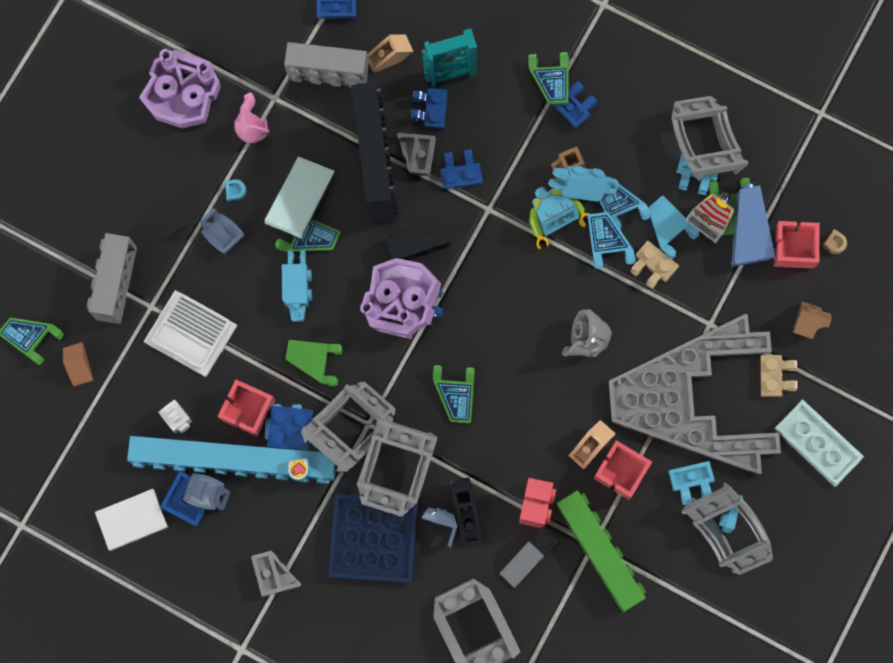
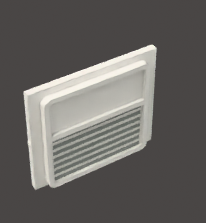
[144,290,237,377]

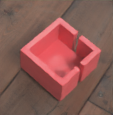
[774,221,820,269]
[218,380,276,437]
[594,440,652,500]
[519,478,556,528]

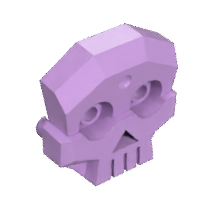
[139,49,221,128]
[360,258,441,339]

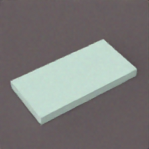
[265,156,335,238]
[774,399,864,487]

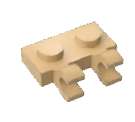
[630,241,679,289]
[760,355,797,397]

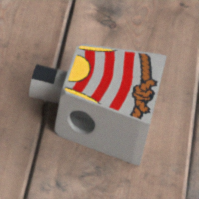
[685,192,734,243]

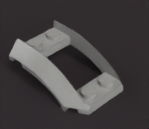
[671,96,748,181]
[301,382,395,472]
[357,419,438,517]
[682,482,773,575]
[433,578,521,663]

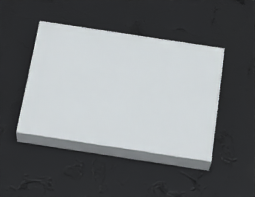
[95,489,168,551]

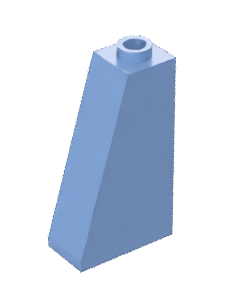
[731,184,775,267]

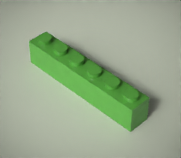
[556,490,646,612]

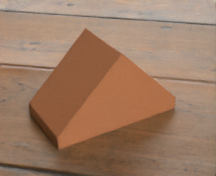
[63,342,94,387]

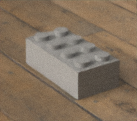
[284,42,369,87]
[87,233,137,324]

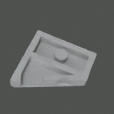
[397,133,436,176]
[251,551,301,597]

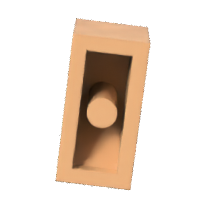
[367,35,413,72]
[569,420,615,469]

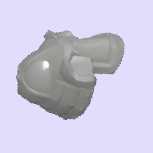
[562,309,612,357]

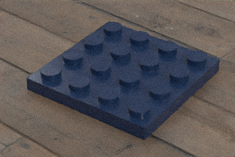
[328,494,418,583]

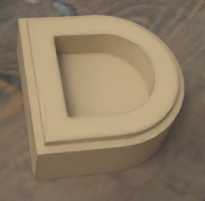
[822,229,847,254]

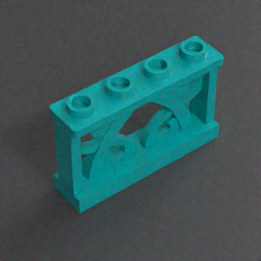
[422,29,477,88]

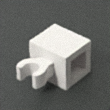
[158,400,192,434]

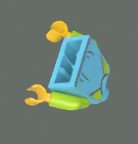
[529,187,590,250]

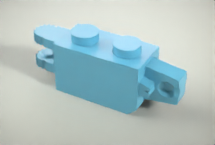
[548,166,619,202]
[282,250,312,322]

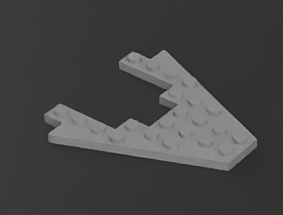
[609,314,781,475]

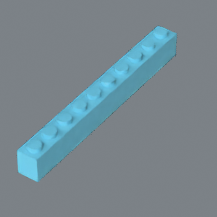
[127,436,336,484]

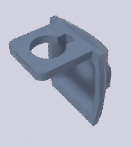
[200,208,244,254]
[183,473,230,510]
[422,507,457,548]

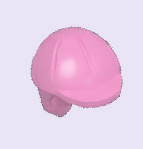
[234,92,269,143]

